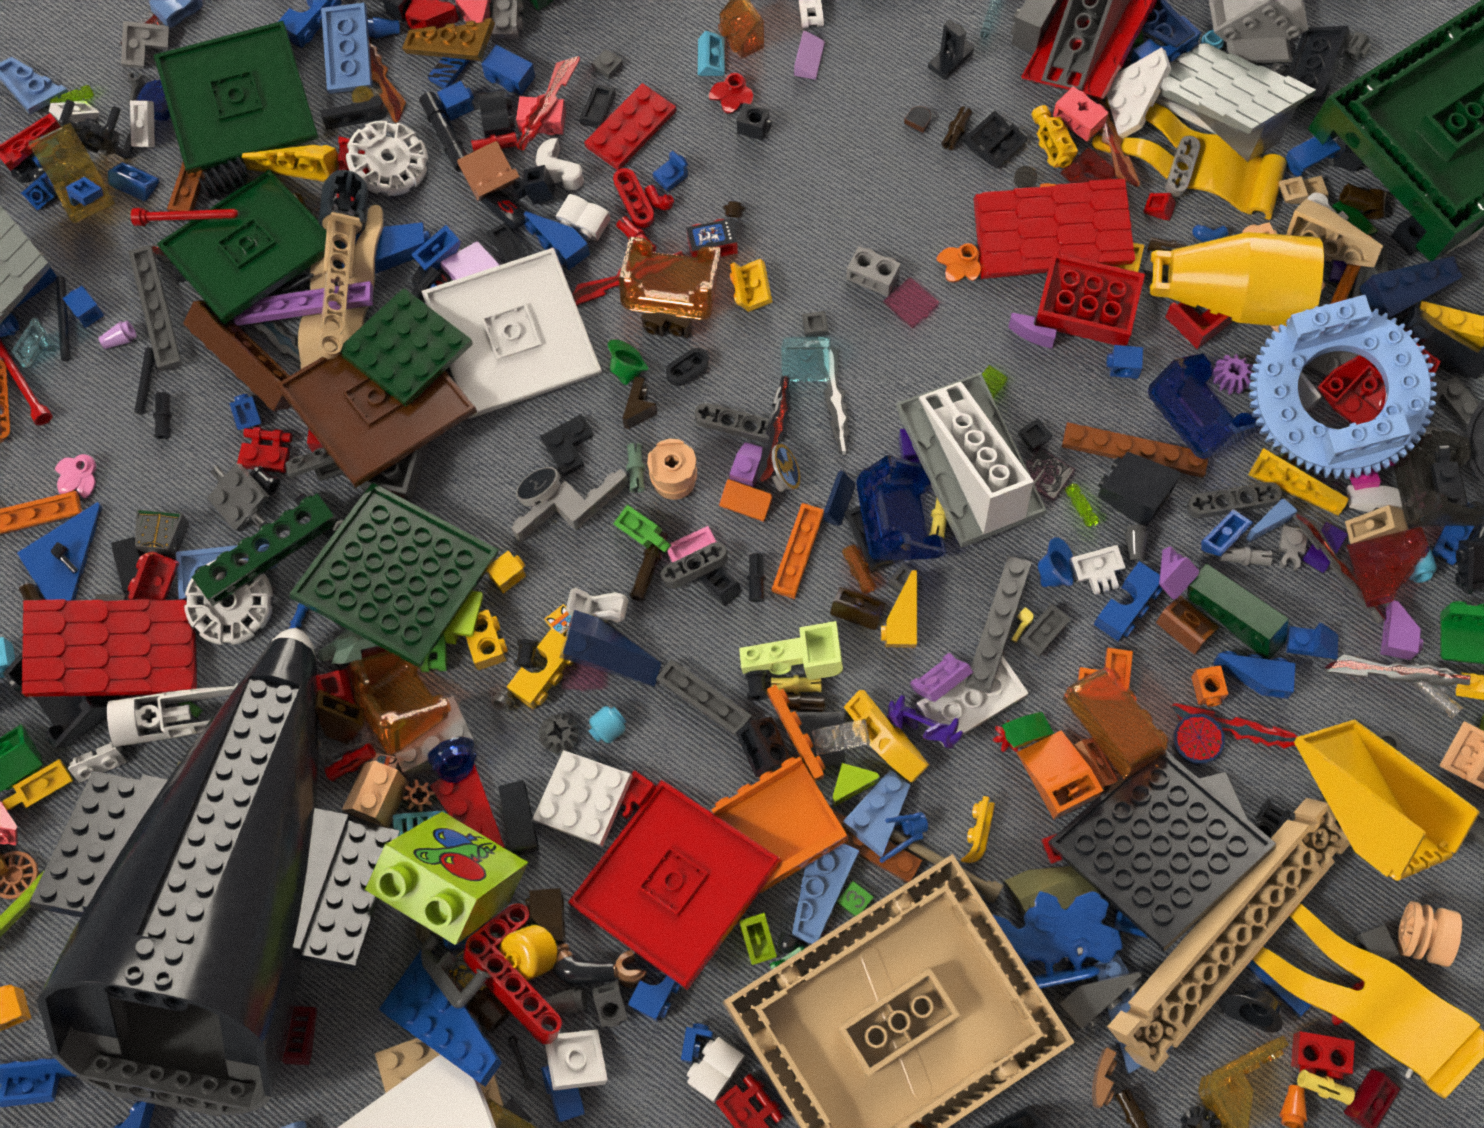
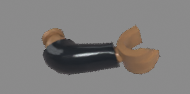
[553,944,647,988]

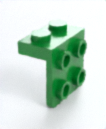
[1440,601,1484,664]

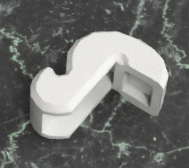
[536,138,584,190]
[566,587,629,623]

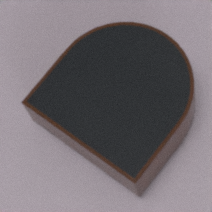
[904,106,931,133]

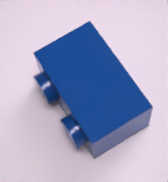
[481,45,536,96]

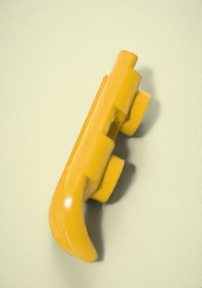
[961,796,995,863]

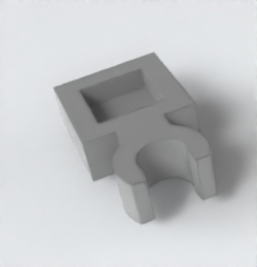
[1278,526,1307,571]

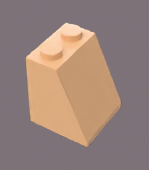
[342,761,410,828]

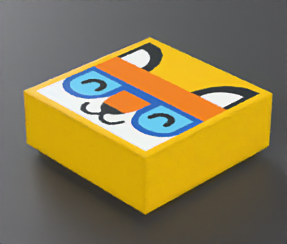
[544,604,572,636]

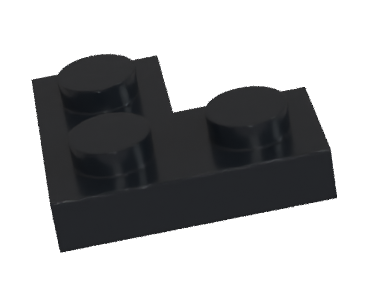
[540,414,594,477]

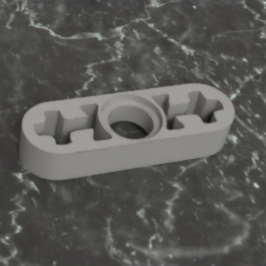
[1165,136,1200,197]

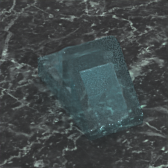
[12,318,56,368]

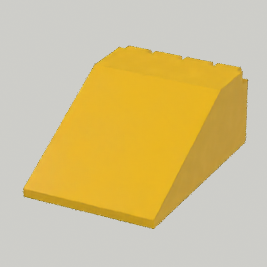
[1294,719,1480,881]

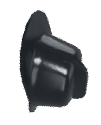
[1219,989,1283,1033]

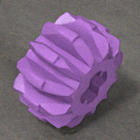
[1212,354,1253,395]

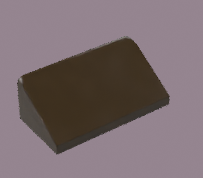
[830,587,886,630]

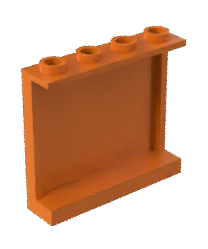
[711,757,849,894]

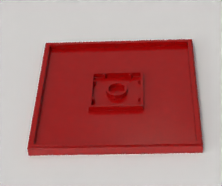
[567,779,782,990]

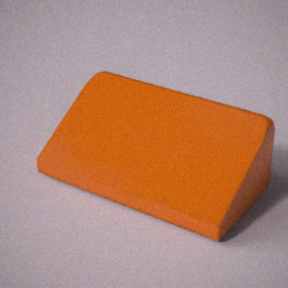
[719,479,773,522]

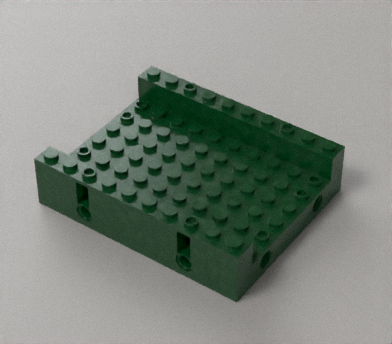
[1308,0,1484,262]

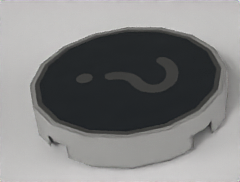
[516,467,561,506]

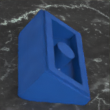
[108,162,159,201]
[1201,509,1253,556]

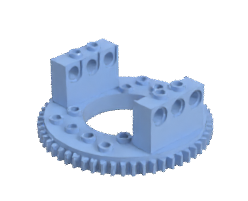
[1249,295,1437,479]

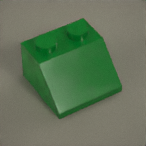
[0,724,43,792]

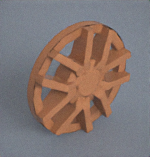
[0,851,40,900]

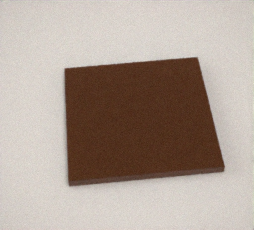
[276,348,477,488]

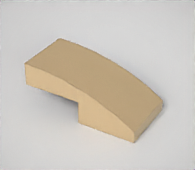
[1279,176,1329,204]

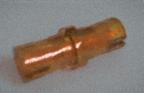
[841,544,877,594]

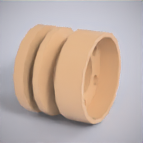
[1398,901,1462,967]

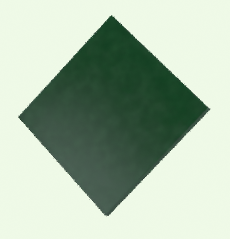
[154,21,319,174]
[157,169,340,324]

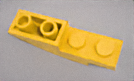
[844,690,929,782]

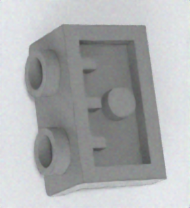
[492,0,524,40]

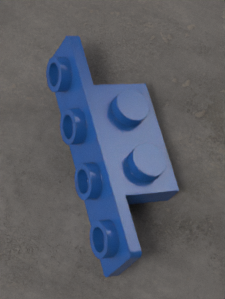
[0,1058,76,1107]

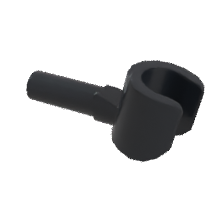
[51,542,78,574]

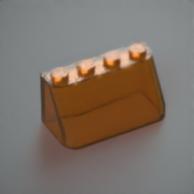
[1062,667,1169,780]

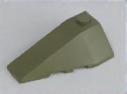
[1004,866,1101,923]

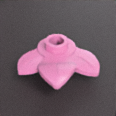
[55,454,96,499]

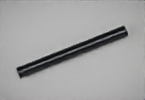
[56,276,70,361]

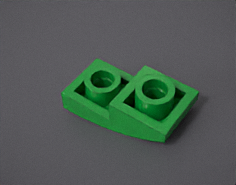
[1002,712,1054,748]

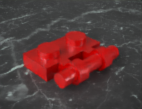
[237,427,293,473]
[715,1073,785,1128]

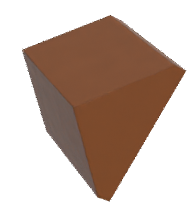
[1156,595,1219,655]

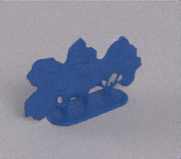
[993,891,1123,989]

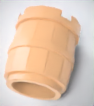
[647,439,697,500]

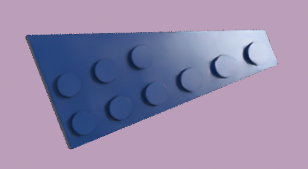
[378,950,501,1087]

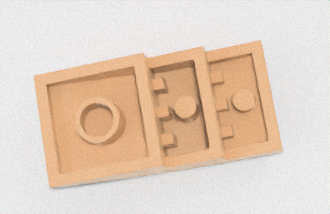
[1439,721,1484,790]

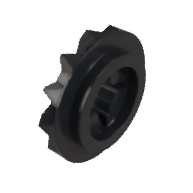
[1180,1106,1223,1128]

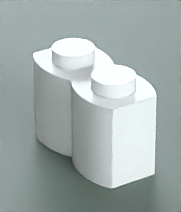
[556,194,611,241]
[686,1037,745,1103]

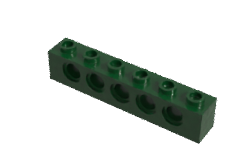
[191,494,336,606]

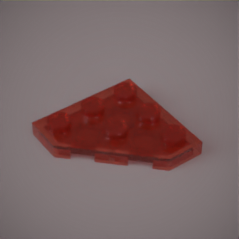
[1346,526,1429,608]

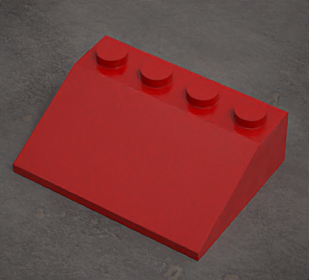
[1035,253,1145,346]

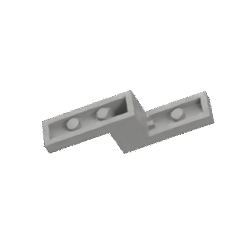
[511,469,629,543]

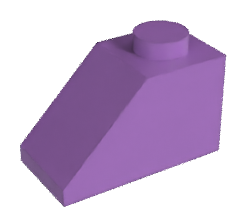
[729,442,767,488]
[1380,600,1423,660]

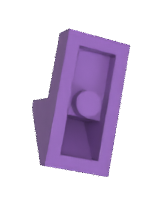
[1159,546,1199,600]

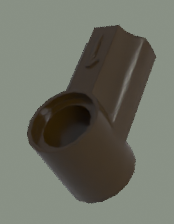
[1339,183,1386,220]

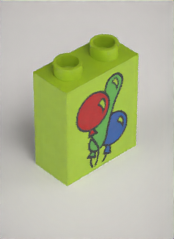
[365,811,529,945]

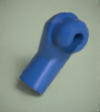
[1192,225,1228,242]

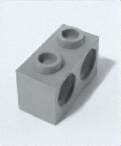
[846,246,901,297]

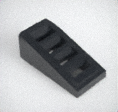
[691,557,742,606]

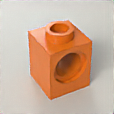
[1191,666,1228,707]

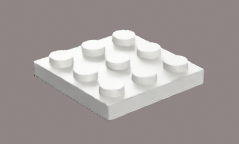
[532,750,633,847]

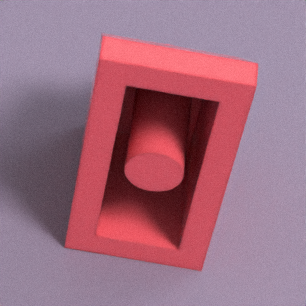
[455,0,491,23]

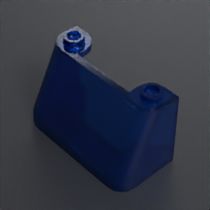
[1148,353,1261,459]
[856,455,946,561]

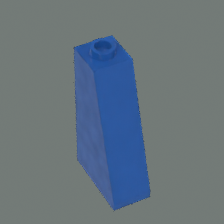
[341,222,431,274]

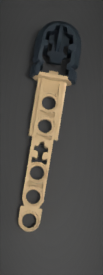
[319,170,368,359]

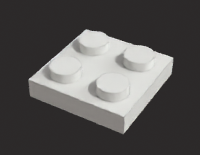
[545,1029,608,1091]

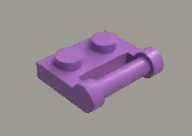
[910,653,973,702]

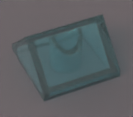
[781,337,831,381]

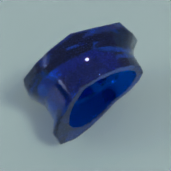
[136,80,171,121]
[427,736,477,783]

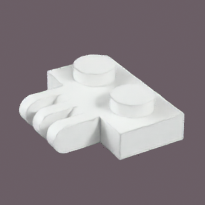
[1069,545,1125,595]

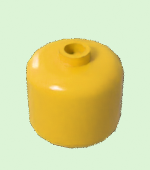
[499,925,558,981]

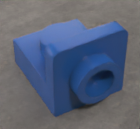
[653,151,688,192]
[66,177,104,206]
[229,393,262,430]
[681,1024,714,1064]

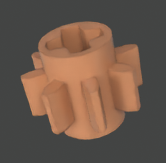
[401,780,435,812]

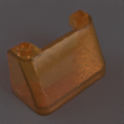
[619,236,721,319]
[351,651,451,755]

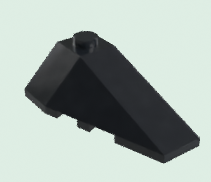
[1398,306,1484,379]

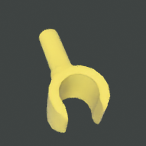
[1011,607,1033,643]

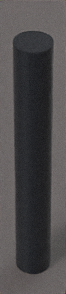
[134,347,154,415]

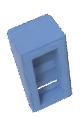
[1246,499,1297,542]

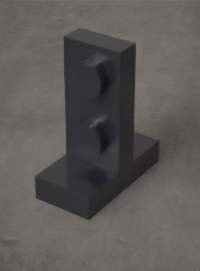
[928,19,974,80]

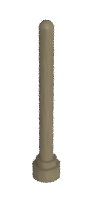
[890,830,1004,904]

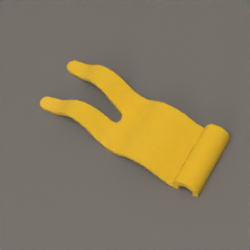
[1092,98,1287,220]
[1252,903,1484,1099]

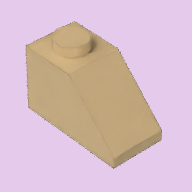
[1345,505,1409,545]

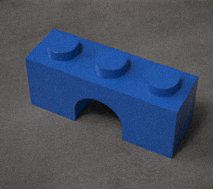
[278,0,342,48]
[1130,16,1201,65]
[1094,561,1163,642]
[628,975,681,1022]

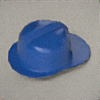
[1038,537,1074,587]

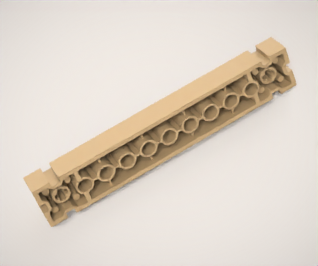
[1107,798,1350,1072]

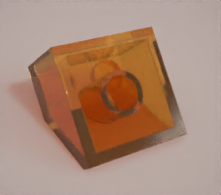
[718,0,764,59]

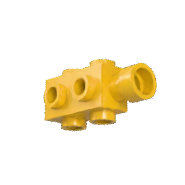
[1031,105,1078,168]

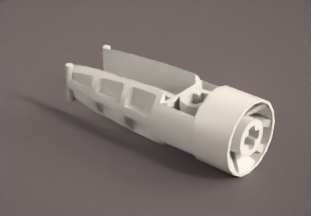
[107,683,238,747]

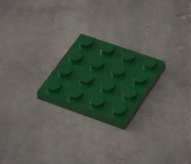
[339,288,473,407]

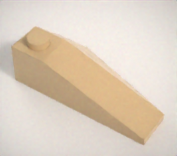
[1286,199,1383,267]

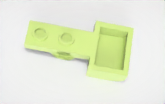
[739,621,843,680]

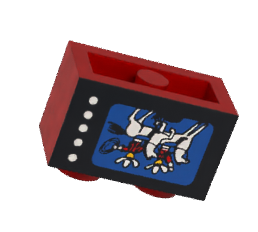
[686,218,738,263]

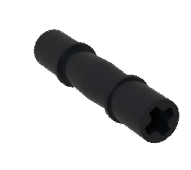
[419,92,467,172]

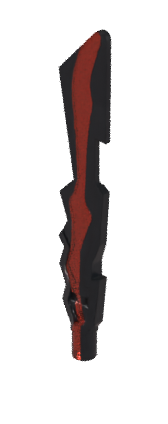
[757,376,792,482]

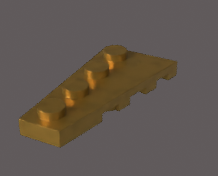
[402,18,495,61]

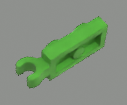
[613,505,671,553]

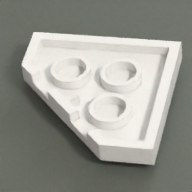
[1107,47,1171,139]

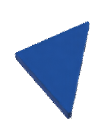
[17,502,102,601]

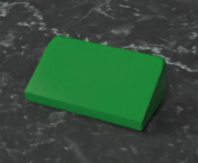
[1332,201,1378,236]

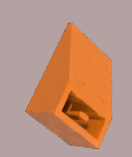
[1017,730,1104,820]

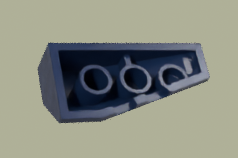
[1142,0,1195,48]
[559,610,661,687]

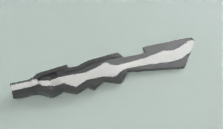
[816,339,850,455]

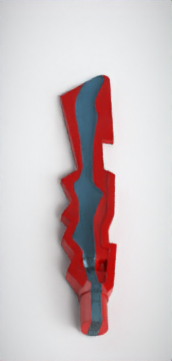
[1172,703,1298,749]

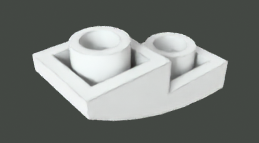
[1346,485,1403,512]

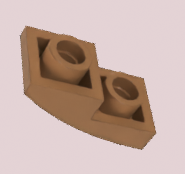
[1092,1047,1117,1109]

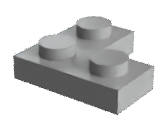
[121,21,169,69]

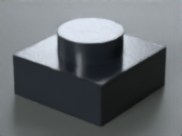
[1018,418,1052,452]

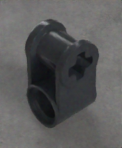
[1253,798,1291,838]

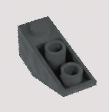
[1060,970,1143,1029]

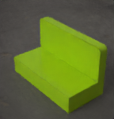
[444,591,483,644]

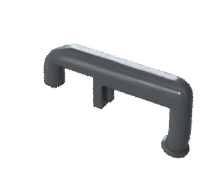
[421,933,491,1009]

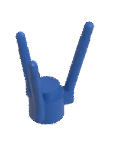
[879,812,928,863]

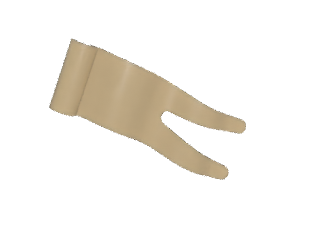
[298,205,383,369]

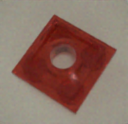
[1060,147,1116,183]

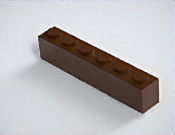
[183,300,291,411]

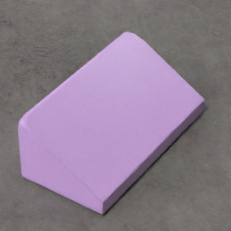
[794,31,825,80]

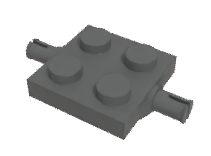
[207,463,270,531]

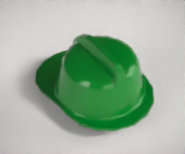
[607,339,648,385]

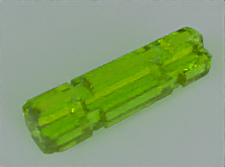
[50,85,94,105]
[1065,483,1099,527]

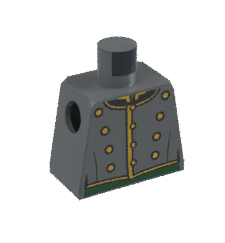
[135,510,189,557]

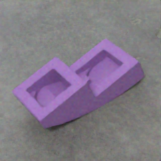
[1008,313,1057,348]

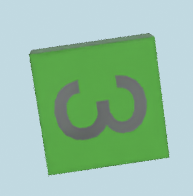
[837,881,873,917]

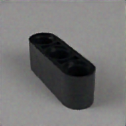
[498,780,539,856]

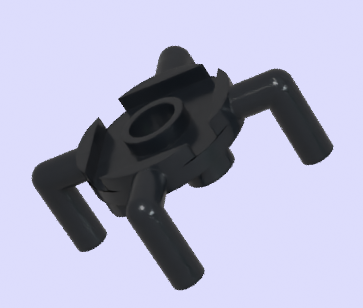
[59,100,134,159]

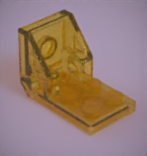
[29,123,115,224]
[1197,1035,1289,1128]

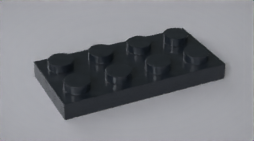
[1286,26,1350,103]

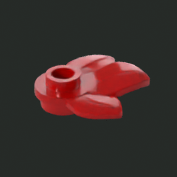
[709,73,753,114]

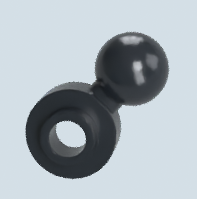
[11,159,47,183]

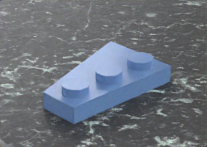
[842,769,910,857]

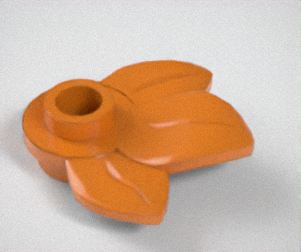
[936,243,981,282]

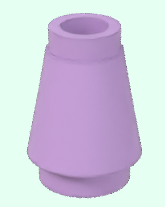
[99,321,137,349]

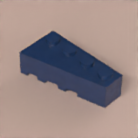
[1359,256,1463,320]

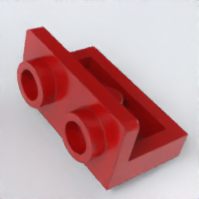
[128,551,180,601]

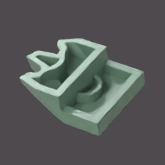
[318,629,378,664]

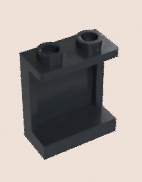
[1455,538,1484,595]

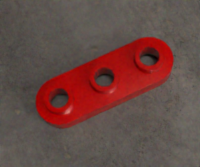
[613,168,654,228]

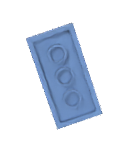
[321,3,373,94]

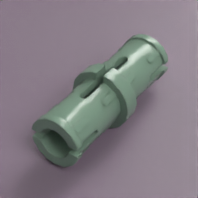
[626,443,645,493]

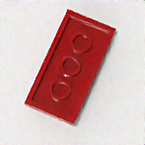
[584,83,676,170]

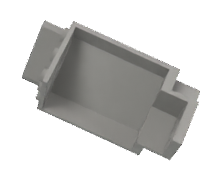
[1209,0,1309,63]

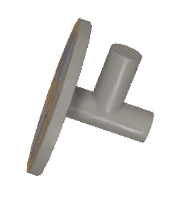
[761,444,800,492]

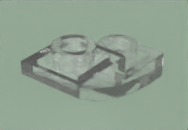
[812,719,870,755]

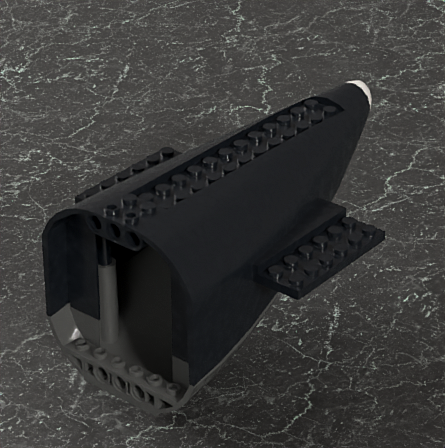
[29,628,400,1117]

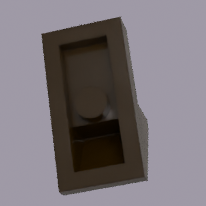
[622,376,658,429]

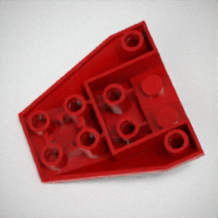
[1317,344,1440,425]

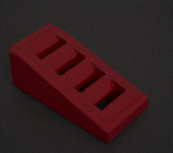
[282,1006,317,1065]

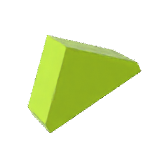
[832,763,880,807]
[739,913,777,965]

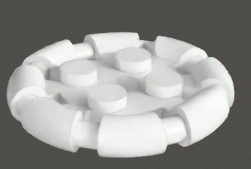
[346,120,428,196]
[184,559,273,645]

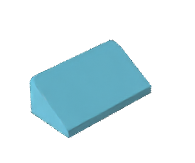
[698,31,725,76]

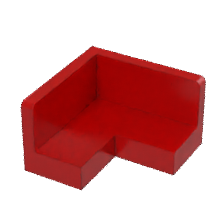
[1165,302,1232,349]

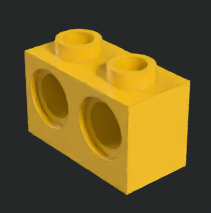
[466,610,508,671]

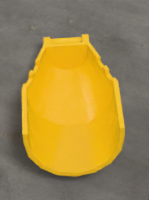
[1150,232,1324,327]

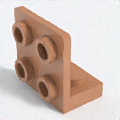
[457,141,520,201]

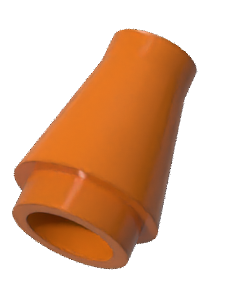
[1279,1085,1307,1128]

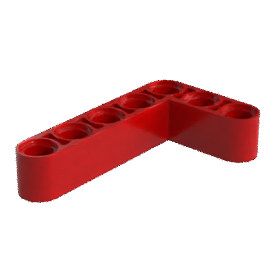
[463,903,562,1044]

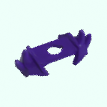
[887,695,963,749]

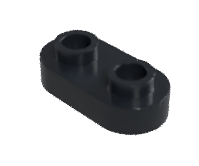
[666,348,709,386]

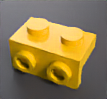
[730,259,772,312]

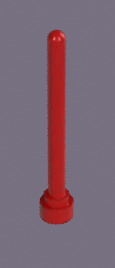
[130,208,238,226]
[0,339,53,426]

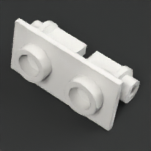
[68,742,127,783]

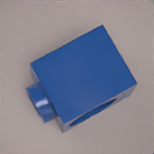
[437,81,475,121]
[63,286,104,328]
[1106,345,1143,379]

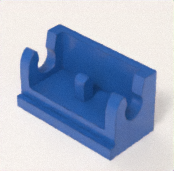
[1286,137,1341,177]

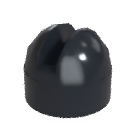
[778,932,801,954]

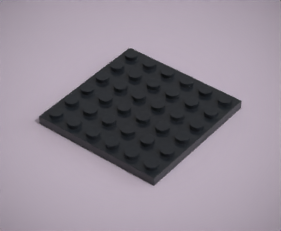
[1048,745,1276,951]

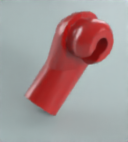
[644,185,674,211]

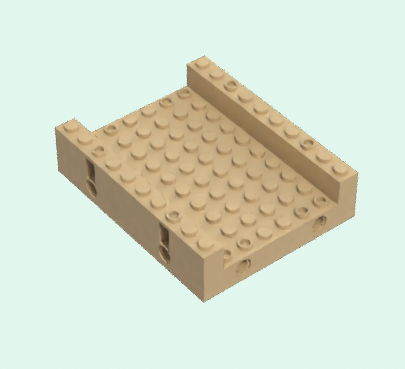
[722,854,1075,1128]

